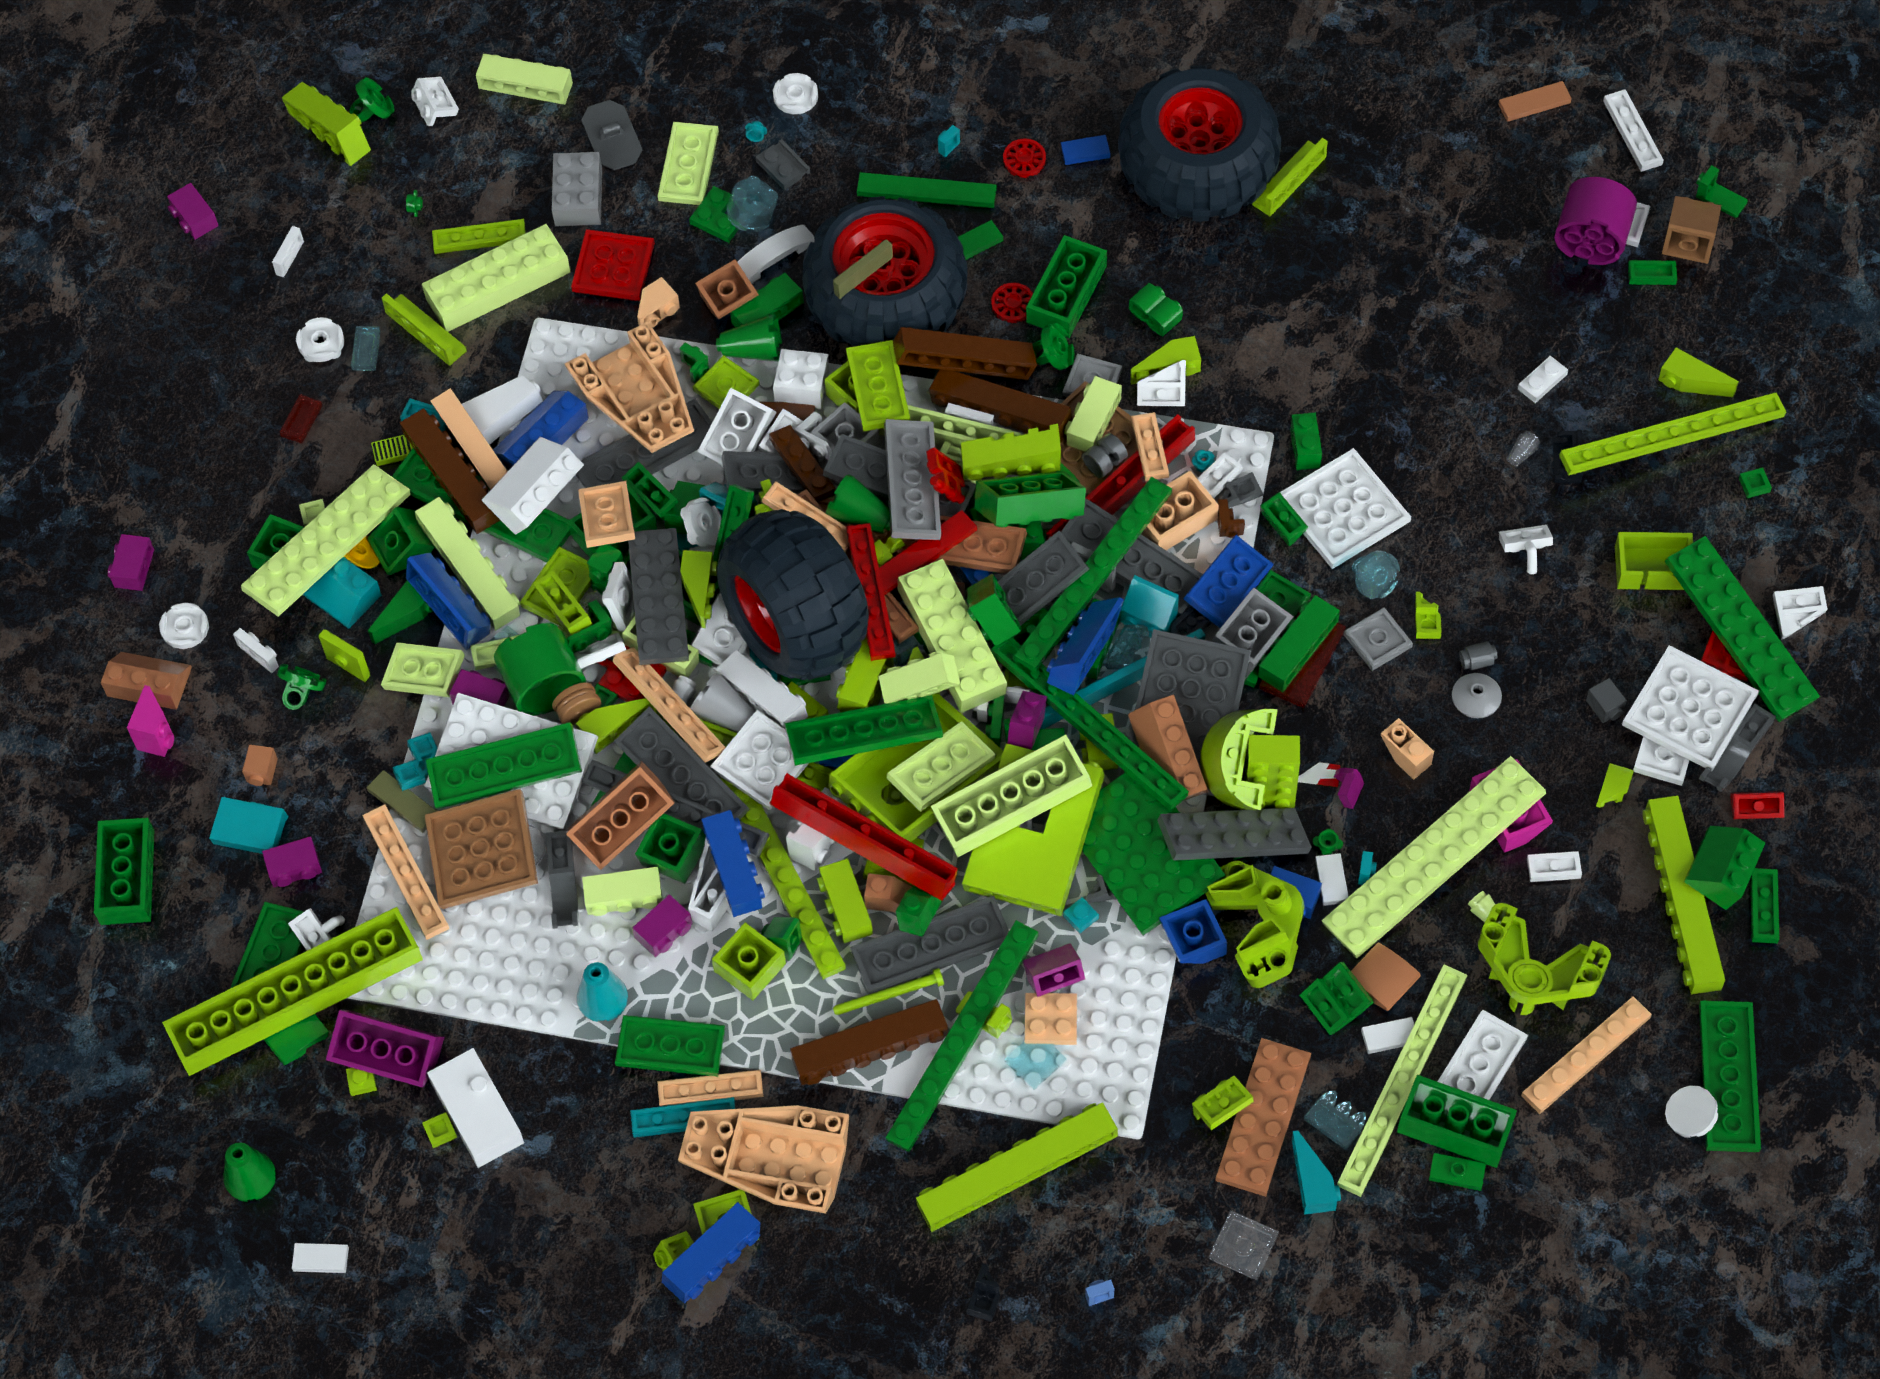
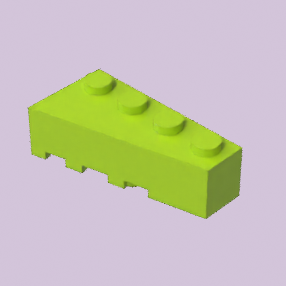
[282,82,371,166]
[961,424,1061,480]

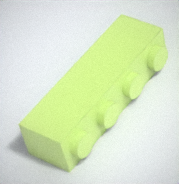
[476,54,573,105]

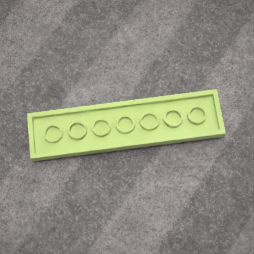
[241,464,410,617]

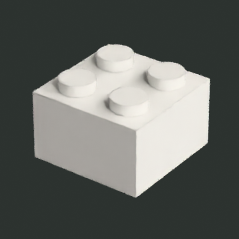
[773,349,829,409]

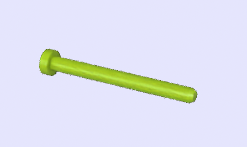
[833,968,944,1015]

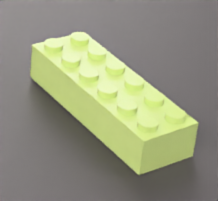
[422,224,571,332]
[898,559,1007,713]
[931,735,1092,858]

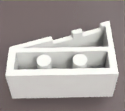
[786,787,847,871]
[688,839,750,932]

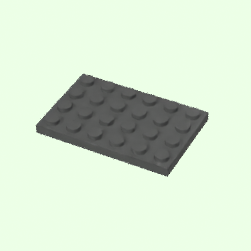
[1120,629,1252,797]

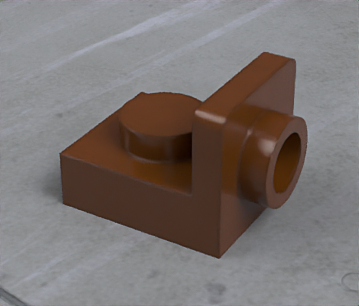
[1217,499,1245,538]

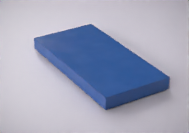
[1183,535,1274,628]

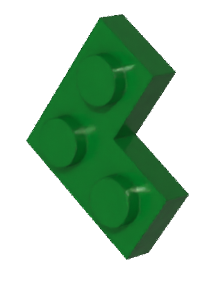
[689,186,741,243]

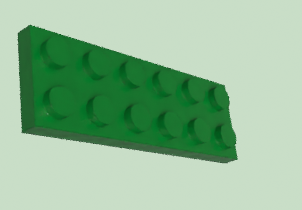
[785,695,943,766]
[426,722,582,809]
[1699,1001,1761,1152]

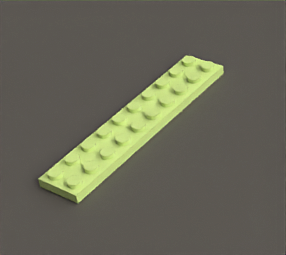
[1322,756,1546,959]

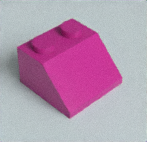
[127,685,174,757]

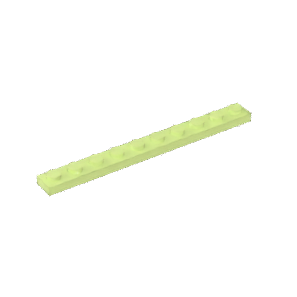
[1337,965,1467,1197]

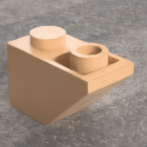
[637,277,680,328]
[1381,718,1434,779]

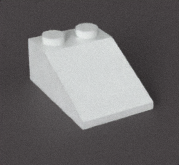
[697,388,777,465]

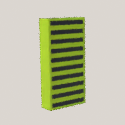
[371,435,413,466]

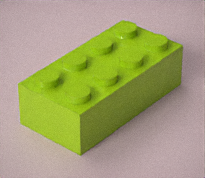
[1244,735,1300,809]

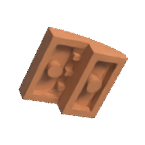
[1351,942,1421,1011]

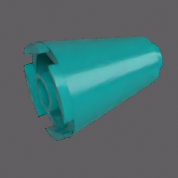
[577,962,628,1022]

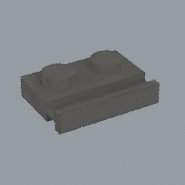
[756,139,810,191]

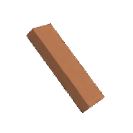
[1498,81,1572,122]

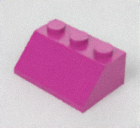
[1469,759,1553,853]

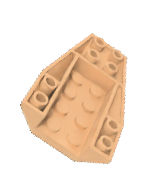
[565,321,694,453]
[678,1105,849,1214]

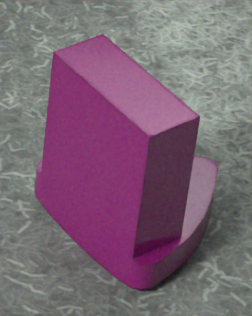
[1334,768,1364,809]

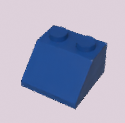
[1159,899,1227,964]

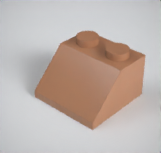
[695,259,758,319]

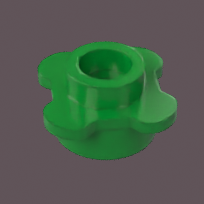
[406,190,423,217]
[1313,829,1343,855]

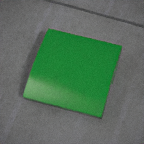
[1300,962,1374,1035]
[263,1014,329,1066]

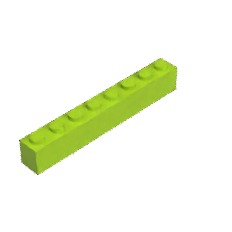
[1643,796,1725,994]
[916,1102,1118,1232]

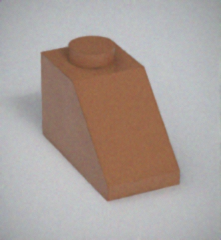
[864,873,912,913]

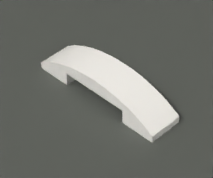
[737,225,814,284]

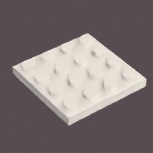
[1280,448,1411,569]
[1622,645,1759,771]

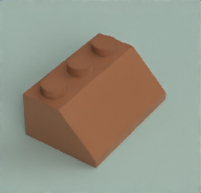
[101,652,192,710]

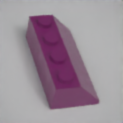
[326,1010,444,1087]

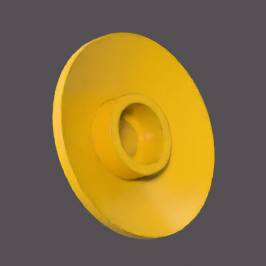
[344,536,380,568]

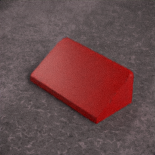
[1730,791,1784,819]

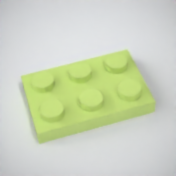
[381,643,465,697]

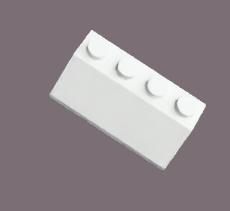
[482,437,584,535]

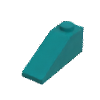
[1291,1131,1341,1215]

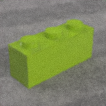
[816,858,873,944]

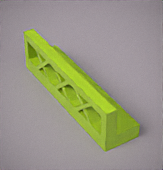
[1252,138,1328,216]
[382,293,467,366]

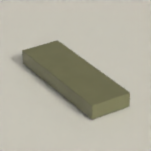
[833,239,893,299]
[366,770,437,833]

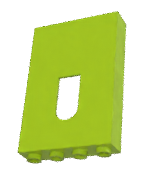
[828,693,1003,842]
[962,743,1104,917]

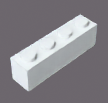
[715,650,808,729]

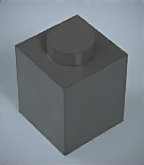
[1586,678,1627,723]

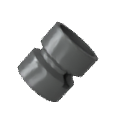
[1082,433,1128,478]

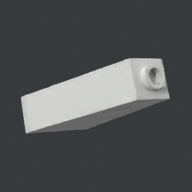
[462,375,543,445]

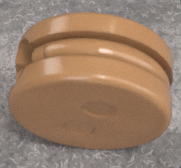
[552,682,601,725]

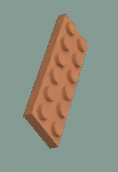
[1216,1038,1311,1197]

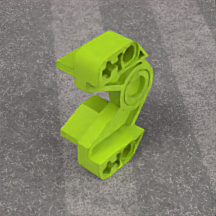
[1205,861,1305,988]
[1478,903,1611,1015]

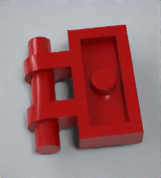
[926,447,965,504]

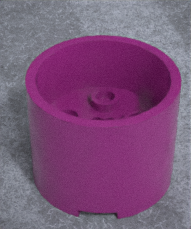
[1554,177,1637,265]

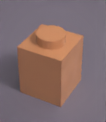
[242,745,278,786]

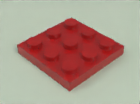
[571,229,655,301]

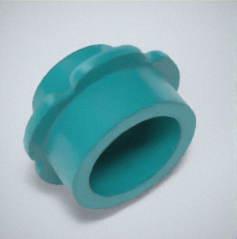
[745,121,767,142]
[1192,450,1215,472]

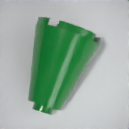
[716,314,782,362]
[826,474,891,534]
[223,1143,276,1202]

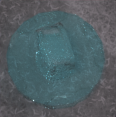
[1352,550,1400,599]

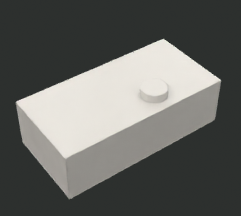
[427,1048,524,1168]

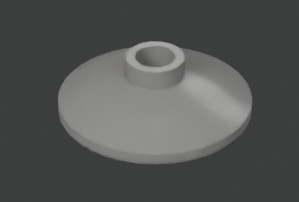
[1452,673,1502,718]

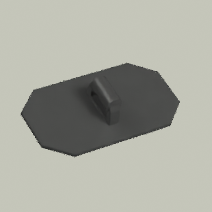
[581,100,642,170]

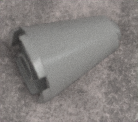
[690,672,755,733]

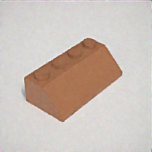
[1128,694,1209,801]
[566,761,675,870]

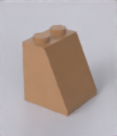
[1662,196,1722,264]

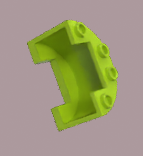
[1200,709,1277,810]

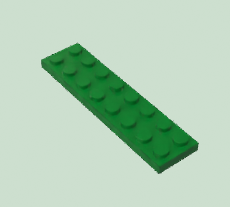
[392,448,571,562]
[1664,536,1820,722]

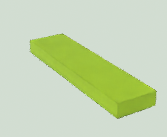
[432,219,526,254]

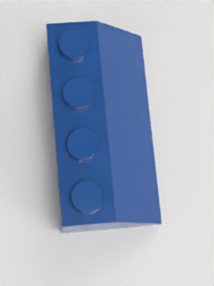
[493,391,589,470]
[406,553,491,650]
[1046,597,1124,696]

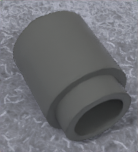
[1459,641,1498,670]

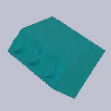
[302,557,382,629]

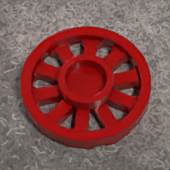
[1003,139,1046,178]
[991,283,1033,323]

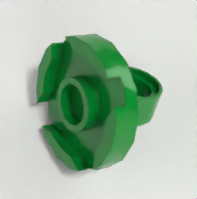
[349,77,395,122]
[1033,323,1075,370]
[277,664,327,710]

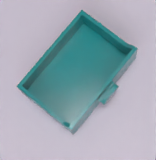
[209,797,288,854]

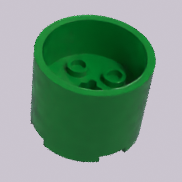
[494,623,586,716]

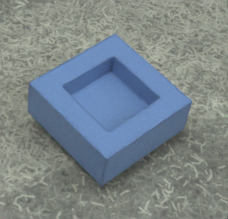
[1085,1280,1114,1306]

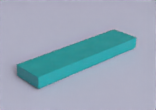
[630,1097,735,1138]

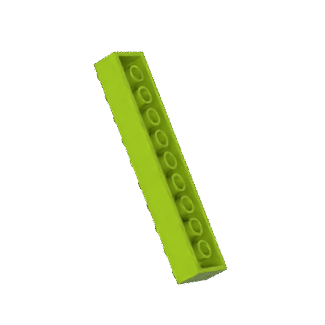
[162,907,423,1076]

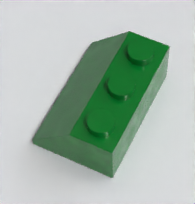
[1684,826,1765,910]

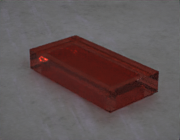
[280,395,322,443]

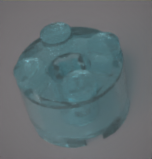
[726,176,778,232]

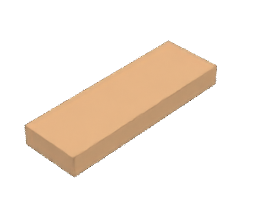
[1131,412,1169,481]

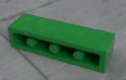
[1258,595,1340,692]

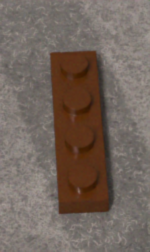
[769,425,836,503]

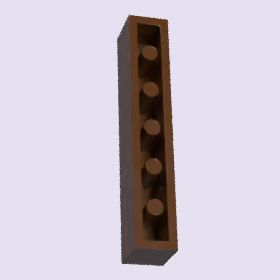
[893,327,1037,380]
[929,369,1073,443]
[399,408,500,534]
[790,999,948,1086]

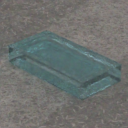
[351,326,381,371]

